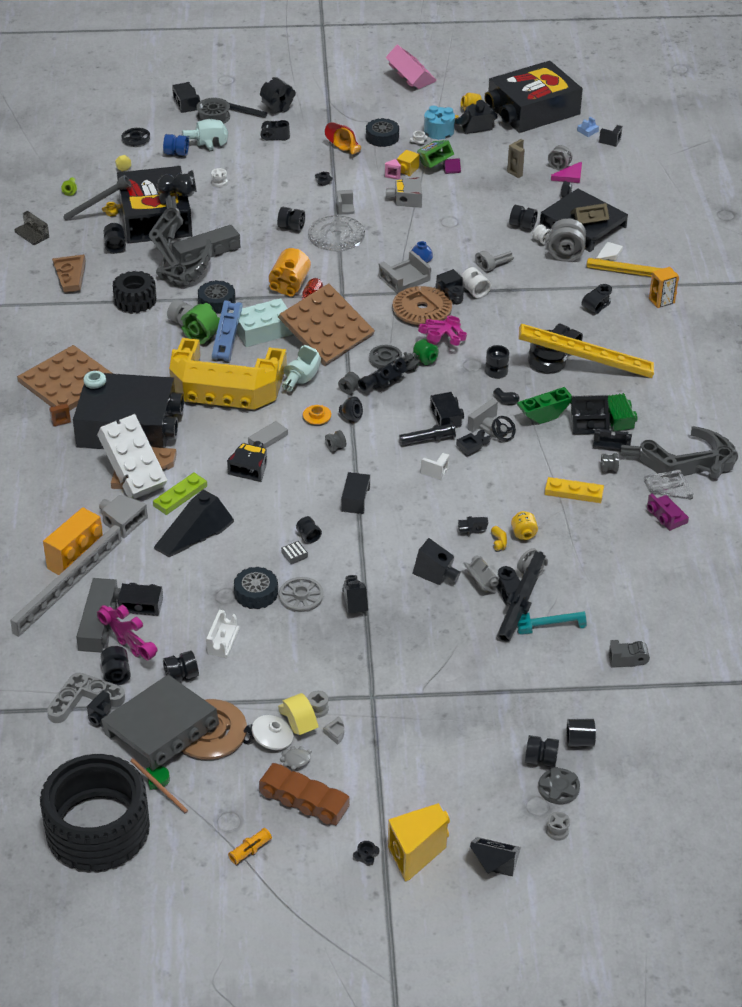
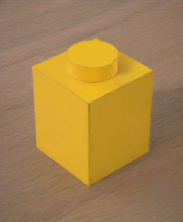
[397,150,420,176]

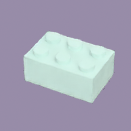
[233,298,293,347]

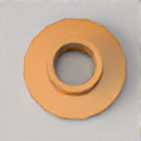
[303,405,332,425]

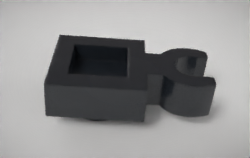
[456,430,491,455]

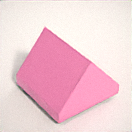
[385,159,401,179]

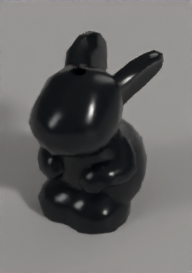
[157,170,197,205]

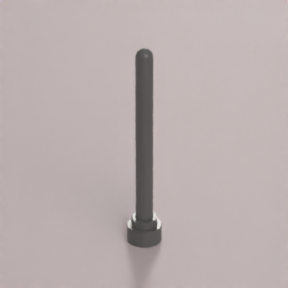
[63,175,131,220]

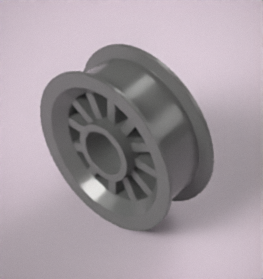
[197,98,230,124]

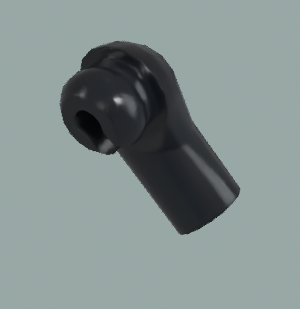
[493,388,520,404]

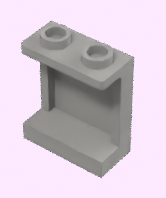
[378,251,431,294]

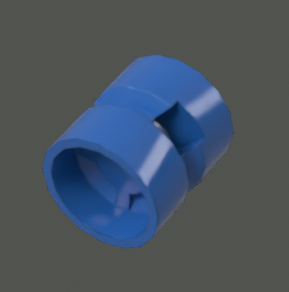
[163,134,189,156]

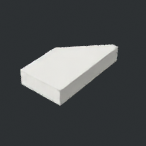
[596,242,623,261]

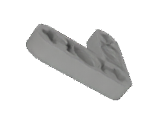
[47,672,125,723]

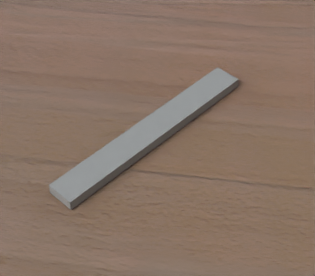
[10,525,122,636]

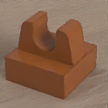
[49,403,71,427]

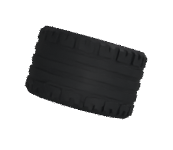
[40,754,150,871]

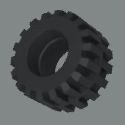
[112,271,157,313]

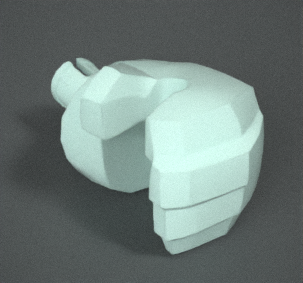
[182,119,228,151]
[282,345,321,391]

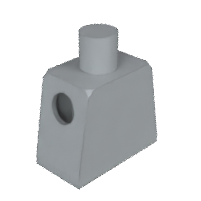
[99,495,148,538]

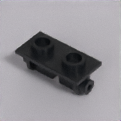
[593,428,632,450]

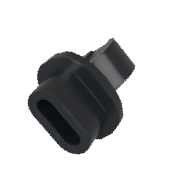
[458,516,489,535]

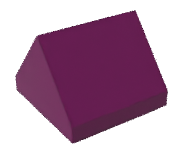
[443,158,461,174]

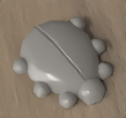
[280,746,312,770]

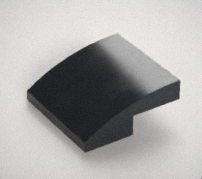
[571,395,610,434]

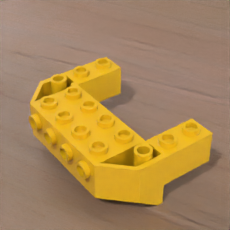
[169,338,287,409]

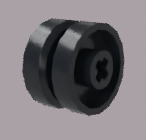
[528,330,567,372]

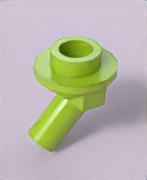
[61,177,78,196]

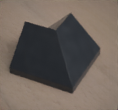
[470,837,521,877]

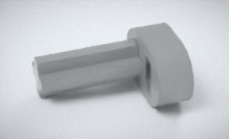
[475,251,514,272]

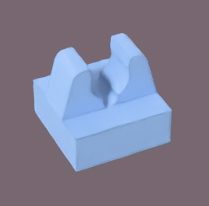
[577,117,599,137]

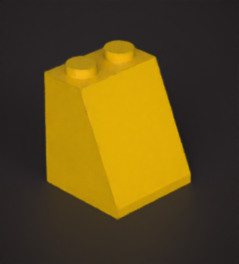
[388,803,450,882]

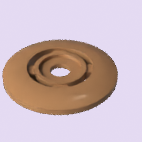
[393,286,452,325]
[182,699,247,760]

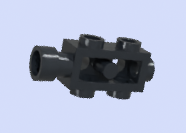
[358,357,408,392]

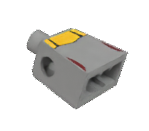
[386,177,422,208]

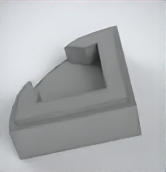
[323,717,344,745]

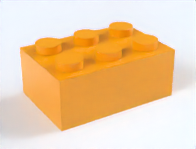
[43,507,103,575]

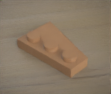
[52,254,86,292]

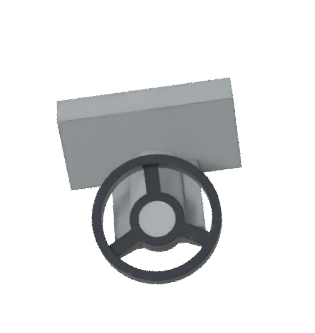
[468,398,516,441]

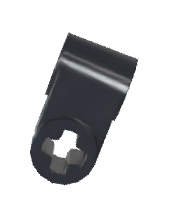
[260,120,290,141]
[581,284,612,314]
[496,566,520,603]

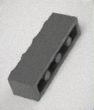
[172,225,241,263]
[76,578,121,653]

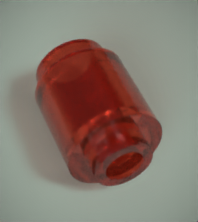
[302,278,323,298]

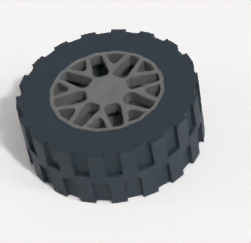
[366,118,399,147]
[198,280,236,314]

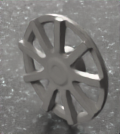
[279,577,324,612]

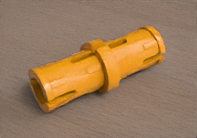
[228,828,272,865]

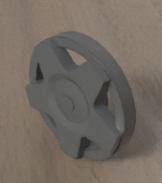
[369,345,402,369]
[539,767,580,804]

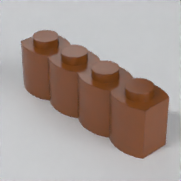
[259,763,350,825]

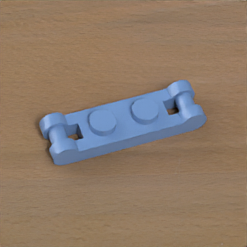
[212,300,243,362]

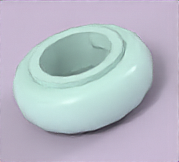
[83,371,106,389]

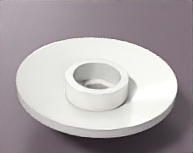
[252,715,293,750]

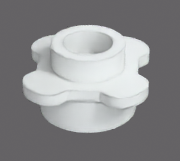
[410,131,428,144]

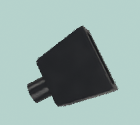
[412,538,461,585]

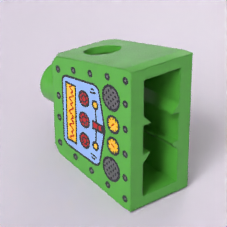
[417,140,454,168]

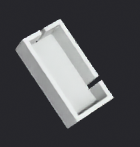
[97,414,167,499]

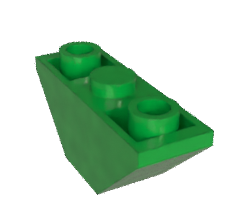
[517,387,572,424]

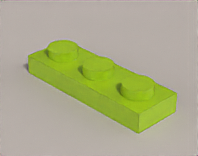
[153,472,207,515]

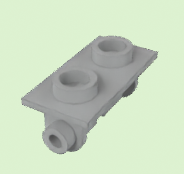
[463,555,499,593]

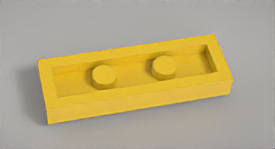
[545,477,604,503]

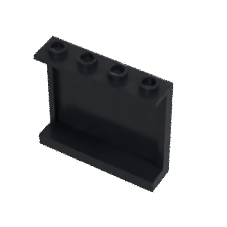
[540,188,628,252]

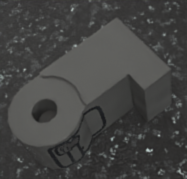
[608,640,650,668]

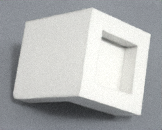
[421,453,450,480]

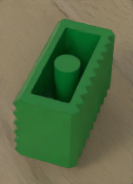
[608,393,638,431]

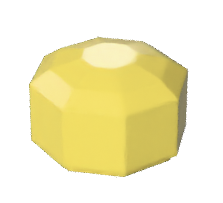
[115,155,131,171]

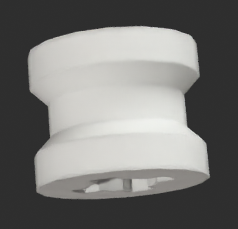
[211,168,227,188]
[533,224,550,245]

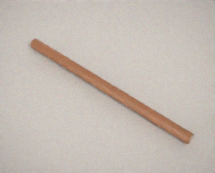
[130,758,188,813]

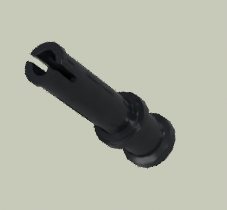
[399,422,456,446]

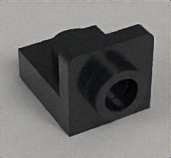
[87,690,111,728]

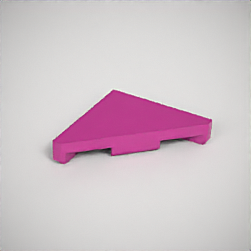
[551,162,582,183]

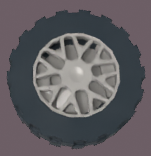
[234,567,278,609]

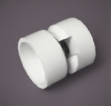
[461,267,491,298]

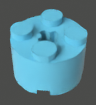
[424,105,455,140]

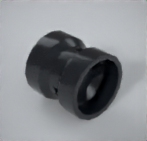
[296,516,322,543]

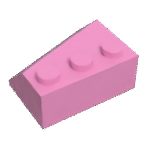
[386,44,437,89]

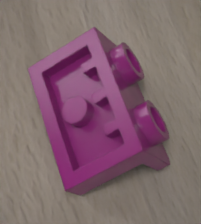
[647,494,689,531]

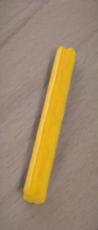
[586,258,663,277]

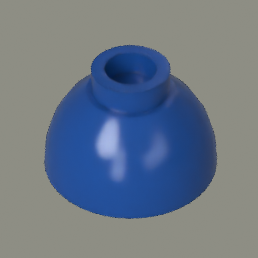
[411,241,433,263]

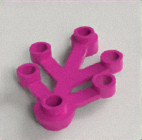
[418,316,467,346]
[97,605,158,661]

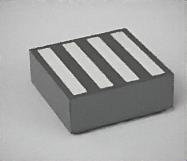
[281,541,308,564]

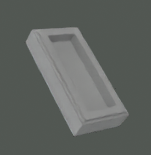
[248,421,288,448]

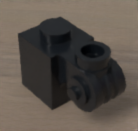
[435,269,464,303]
[342,575,368,613]

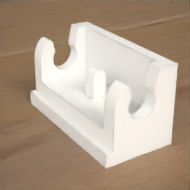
[206,610,240,658]

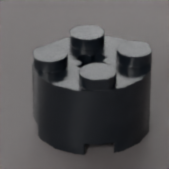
[260,77,296,112]

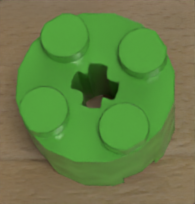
[181,303,220,344]

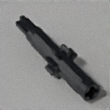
[497,551,546,642]

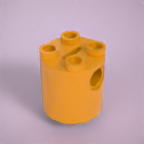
[269,248,311,297]

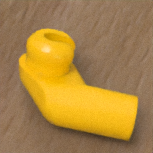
[491,526,507,551]

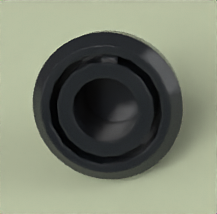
[339,396,363,422]

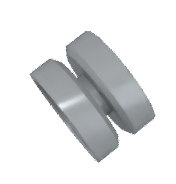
[548,218,586,262]

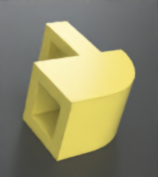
[278,693,319,735]

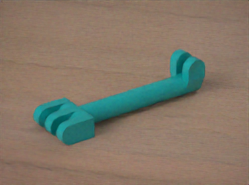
[517,611,587,635]

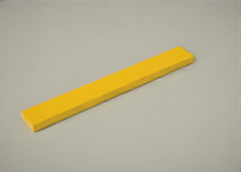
[518,324,654,378]

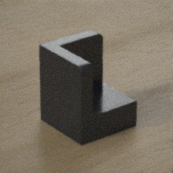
[599,125,623,147]

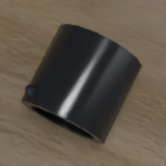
[566,719,596,747]

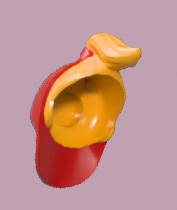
[325,122,361,155]

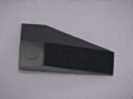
[154,489,234,557]

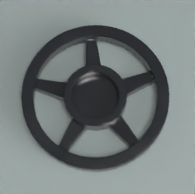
[121,128,150,147]

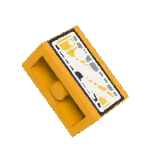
[649,267,679,308]

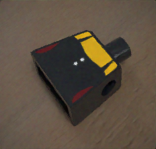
[227,441,267,482]

